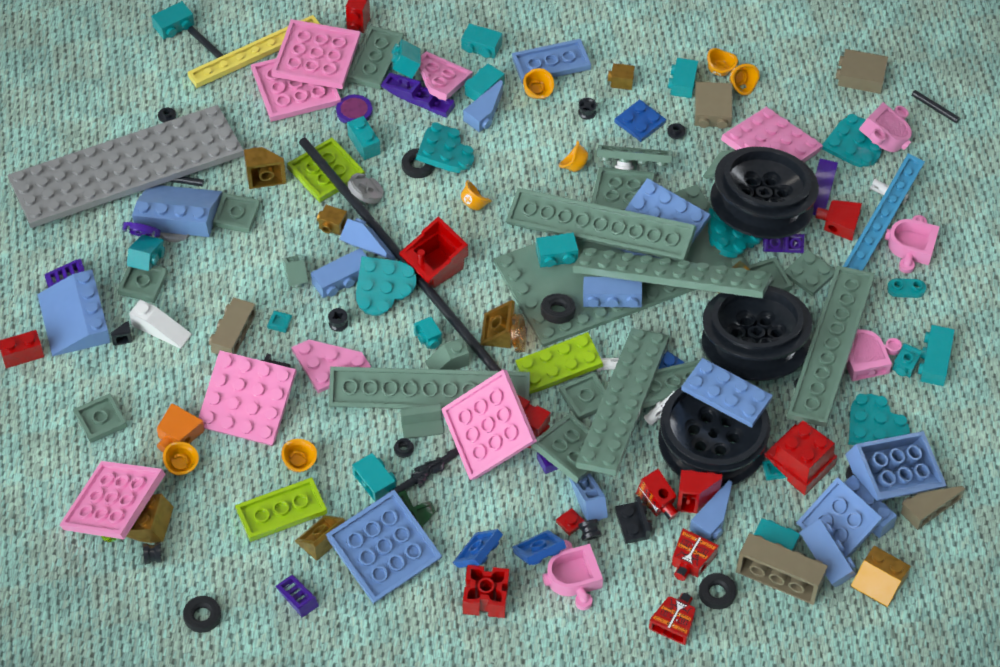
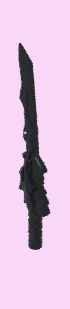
[389,447,459,493]

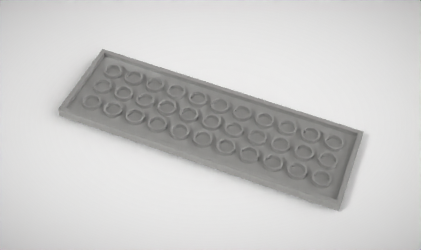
[7,105,244,228]

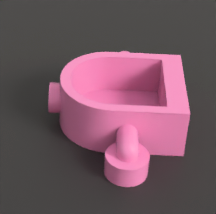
[859,102,912,152]
[884,215,940,274]
[846,329,902,382]
[542,540,603,610]

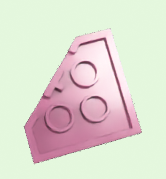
[418,51,473,101]
[291,339,371,393]

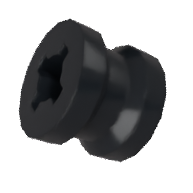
[578,98,597,120]
[328,308,348,332]
[578,519,602,541]
[143,542,162,564]

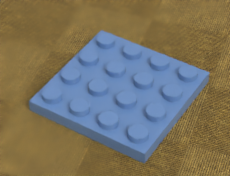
[618,178,711,258]
[326,490,442,604]

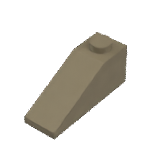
[901,486,965,530]

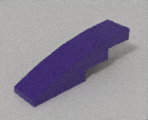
[381,73,456,118]

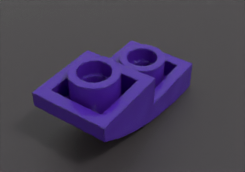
[763,234,805,253]

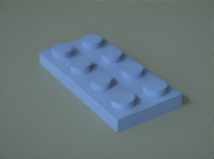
[512,39,591,84]
[681,358,773,428]

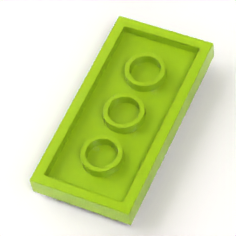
[515,332,603,394]
[235,477,327,542]

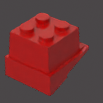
[399,217,468,288]
[764,420,837,495]

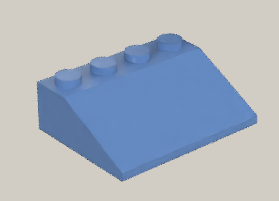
[132,185,222,237]
[37,270,110,357]
[845,431,947,501]

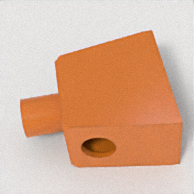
[157,403,205,453]

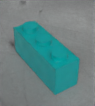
[917,325,955,386]

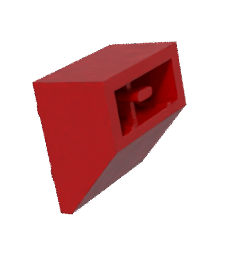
[676,470,722,513]

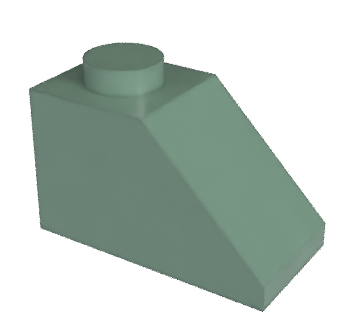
[282,255,308,288]
[425,338,469,370]

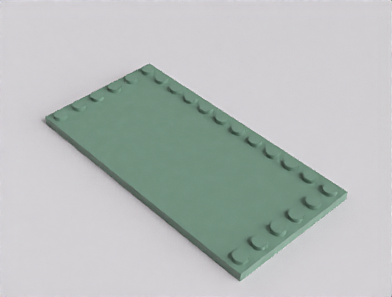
[493,184,749,347]

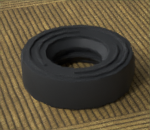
[402,148,435,179]
[540,293,576,324]
[699,573,736,610]
[183,596,221,633]

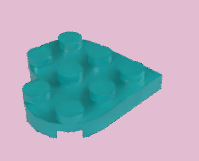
[822,114,881,167]
[416,122,474,173]
[707,208,763,258]
[356,256,416,316]
[848,394,910,445]

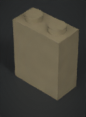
[835,49,888,94]
[694,82,732,129]

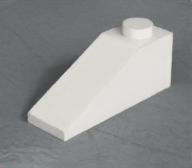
[129,299,192,349]

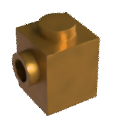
[607,63,635,90]
[317,204,347,235]

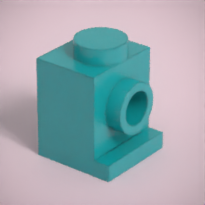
[414,316,442,349]
[892,343,922,378]

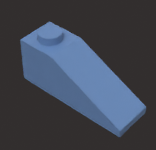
[463,80,503,132]
[339,218,396,261]
[569,473,608,521]
[690,480,732,541]

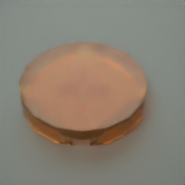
[511,314,526,353]

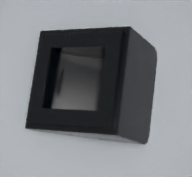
[111,321,133,346]

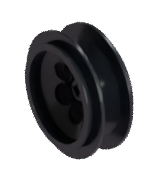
[710,147,819,239]
[701,286,812,381]

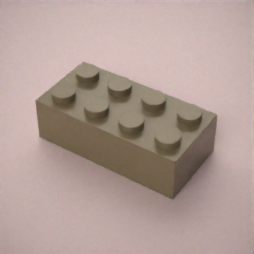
[736,533,828,605]

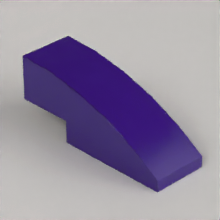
[813,158,838,215]

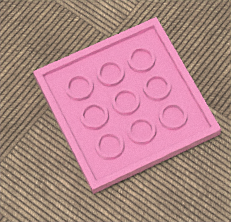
[272,19,361,89]
[251,59,341,122]
[721,107,823,162]
[198,350,297,446]
[441,370,537,480]
[60,461,165,539]

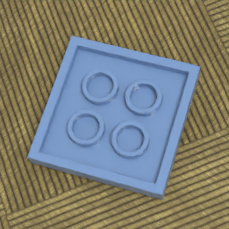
[796,477,884,558]

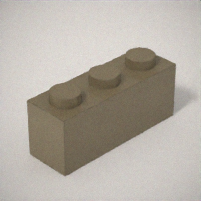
[209,297,256,354]

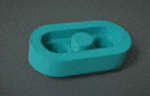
[887,278,926,298]

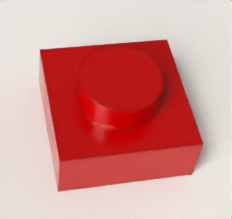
[556,508,584,536]

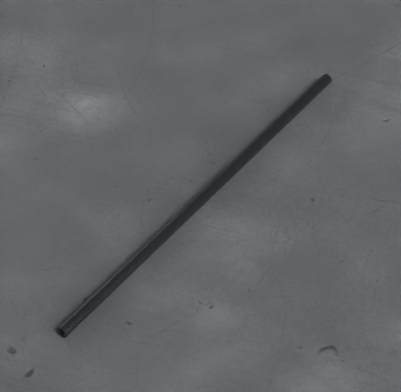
[299,137,502,371]

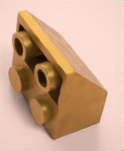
[126,494,174,543]

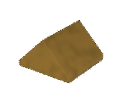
[480,300,515,348]
[295,515,345,561]

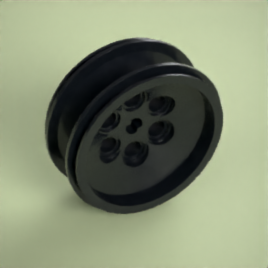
[658,386,770,487]

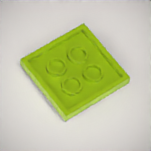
[287,137,365,203]

